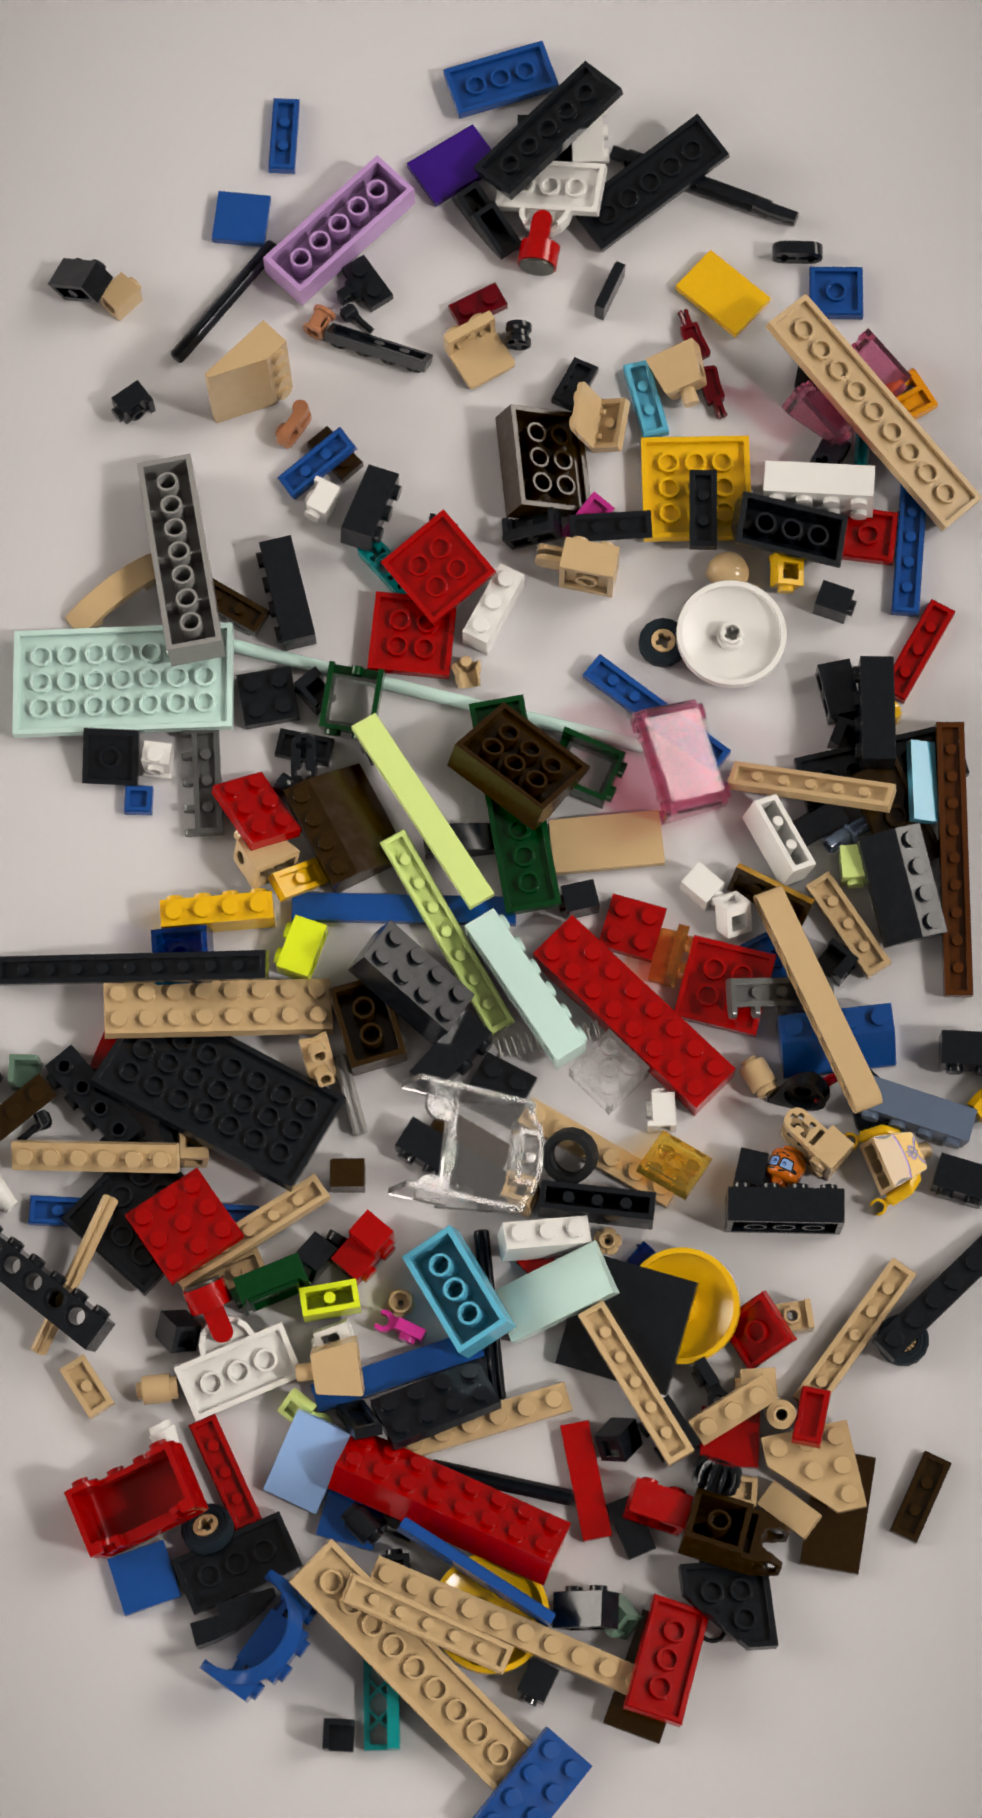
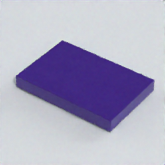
[407,124,492,207]

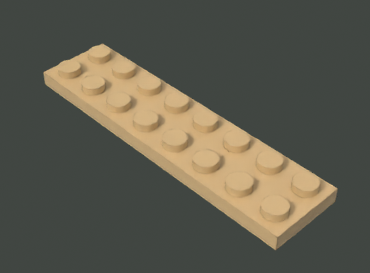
[103,979,333,1039]

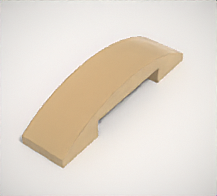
[65,553,156,629]

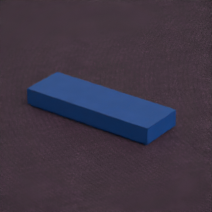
[268,98,300,174]
[277,427,357,500]

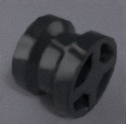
[505,319,532,351]

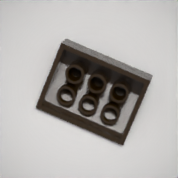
[495,404,591,518]
[447,702,590,831]
[283,763,396,893]

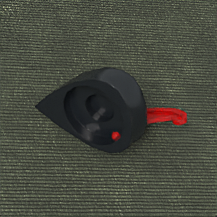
[767,1071,838,1111]

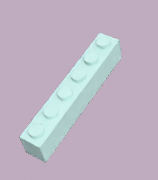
[465,908,588,1069]

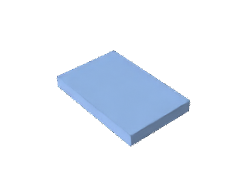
[263,1408,351,1514]

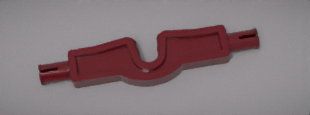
[677,309,728,419]

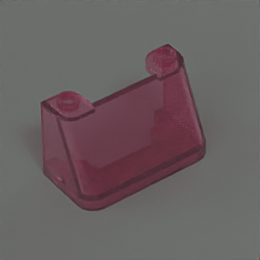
[781,328,911,445]
[630,699,731,825]

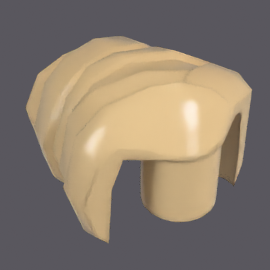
[451,656,481,689]

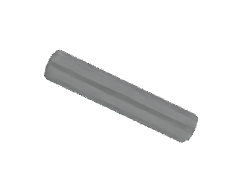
[333,1054,368,1136]

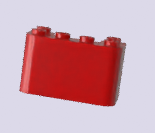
[64,1439,209,1558]

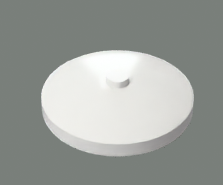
[676,580,787,688]

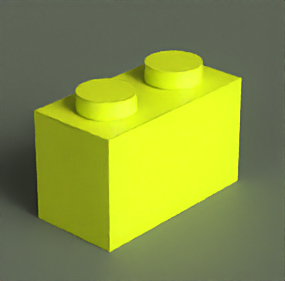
[273,914,328,980]
[298,1278,362,1323]

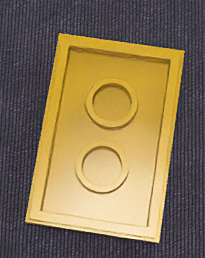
[675,250,771,338]

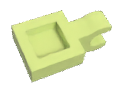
[277,1387,332,1423]

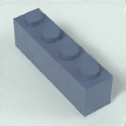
[858,1076,977,1149]

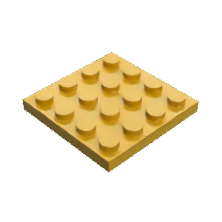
[641,436,751,542]

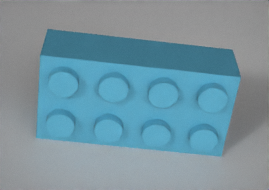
[402,1225,516,1358]

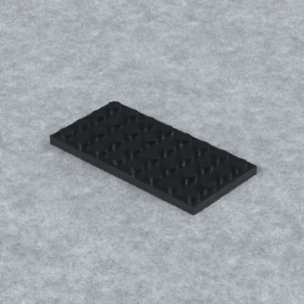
[90,1036,346,1192]

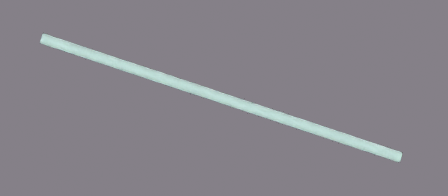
[234,639,655,755]

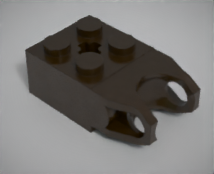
[678,1487,791,1576]

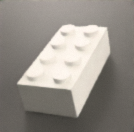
[763,460,875,520]

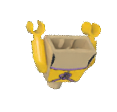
[844,1124,932,1216]

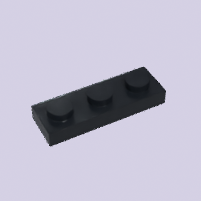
[689,470,717,550]
[569,510,653,542]

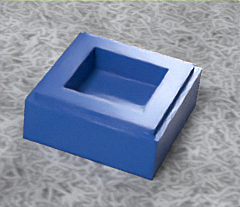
[124,786,154,815]

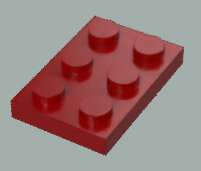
[212,771,301,851]

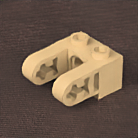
[781,1107,854,1181]

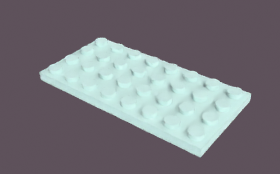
[12,622,234,738]

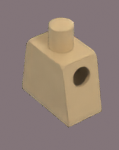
[646,338,707,408]
[233,830,300,889]
[295,1335,365,1396]

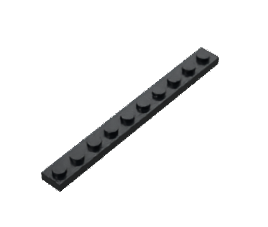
[0,950,269,986]

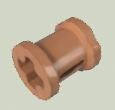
[302,304,336,340]

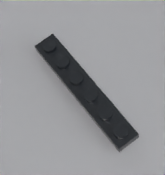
[872,1235,982,1363]

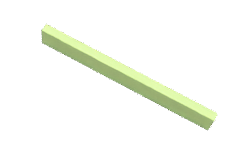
[352,713,494,910]
[380,829,515,1035]

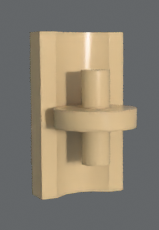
[298,1032,338,1087]

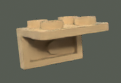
[443,310,515,389]
[569,382,630,453]

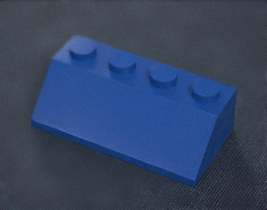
[776,1003,896,1079]

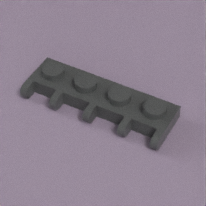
[180,730,224,837]
[726,977,834,1019]

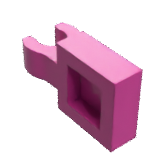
[374,1309,427,1345]

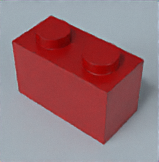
[622,1477,693,1537]

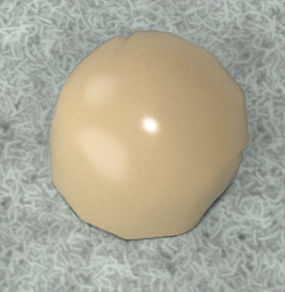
[706,551,749,584]

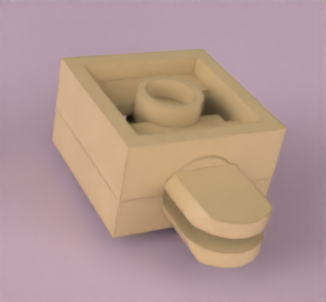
[535,536,620,598]

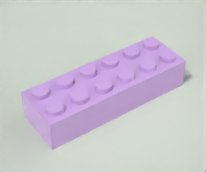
[263,155,415,306]

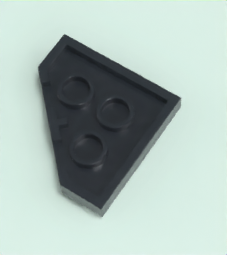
[678,1562,779,1651]

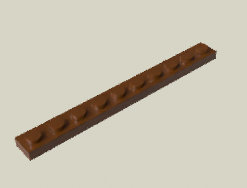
[935,722,973,997]

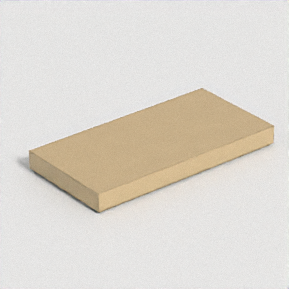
[548,810,665,876]

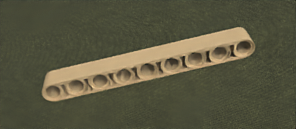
[754,886,883,1114]

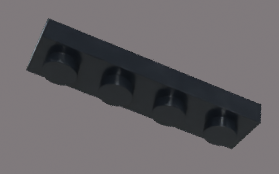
[323,323,433,373]

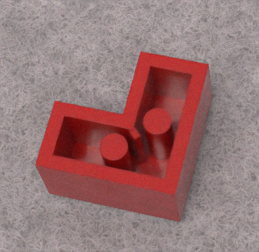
[331,1209,396,1285]

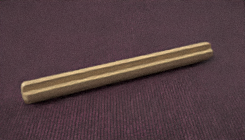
[31,1194,118,1355]

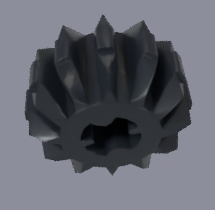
[691,1455,742,1496]

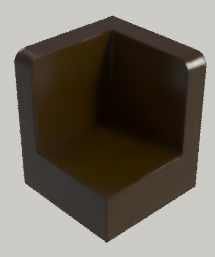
[330,1158,366,1193]

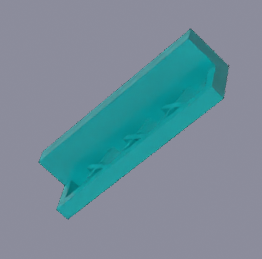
[363,1659,400,1751]

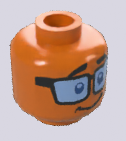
[765,1145,807,1187]

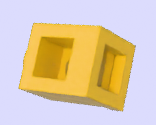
[768,553,804,594]

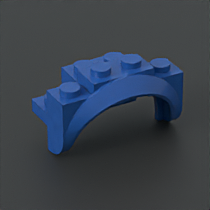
[199,1569,318,1703]

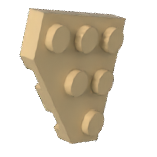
[760,1420,867,1514]

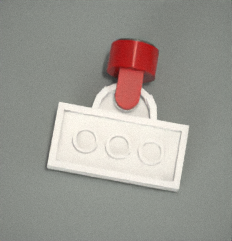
[495,161,608,276]
[173,1275,299,1421]

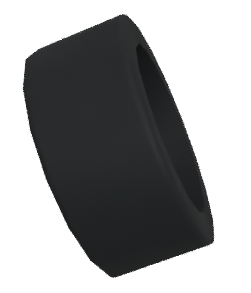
[541,1127,599,1184]

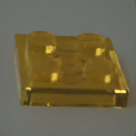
[636,1130,712,1200]

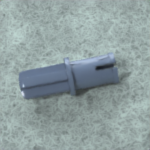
[822,816,870,854]

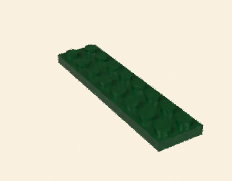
[469,694,562,916]

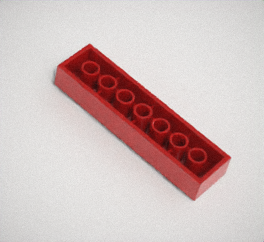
[533,915,736,1116]
[328,1436,571,1586]

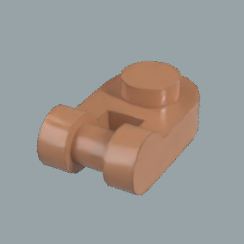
[275,400,312,449]

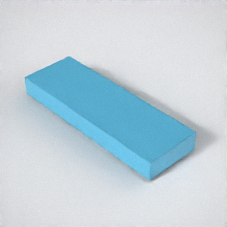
[623,360,669,437]
[906,739,939,825]

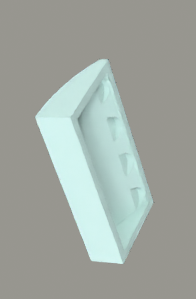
[495,1241,620,1343]

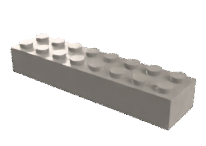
[137,454,226,666]

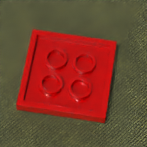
[381,509,497,625]
[367,591,457,679]
[674,935,776,1038]
[125,1168,245,1286]

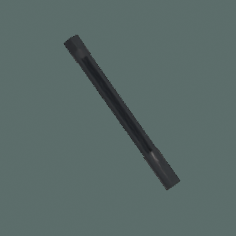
[609,145,799,226]

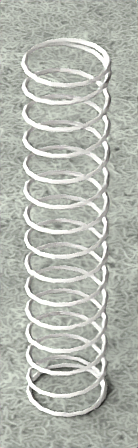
[497,1019,601,1059]

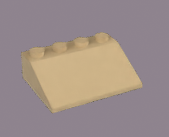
[204,320,293,423]

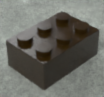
[329,980,408,1076]

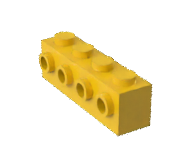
[159,888,276,936]

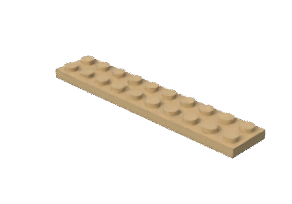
[765,294,982,532]
[288,1539,532,1791]

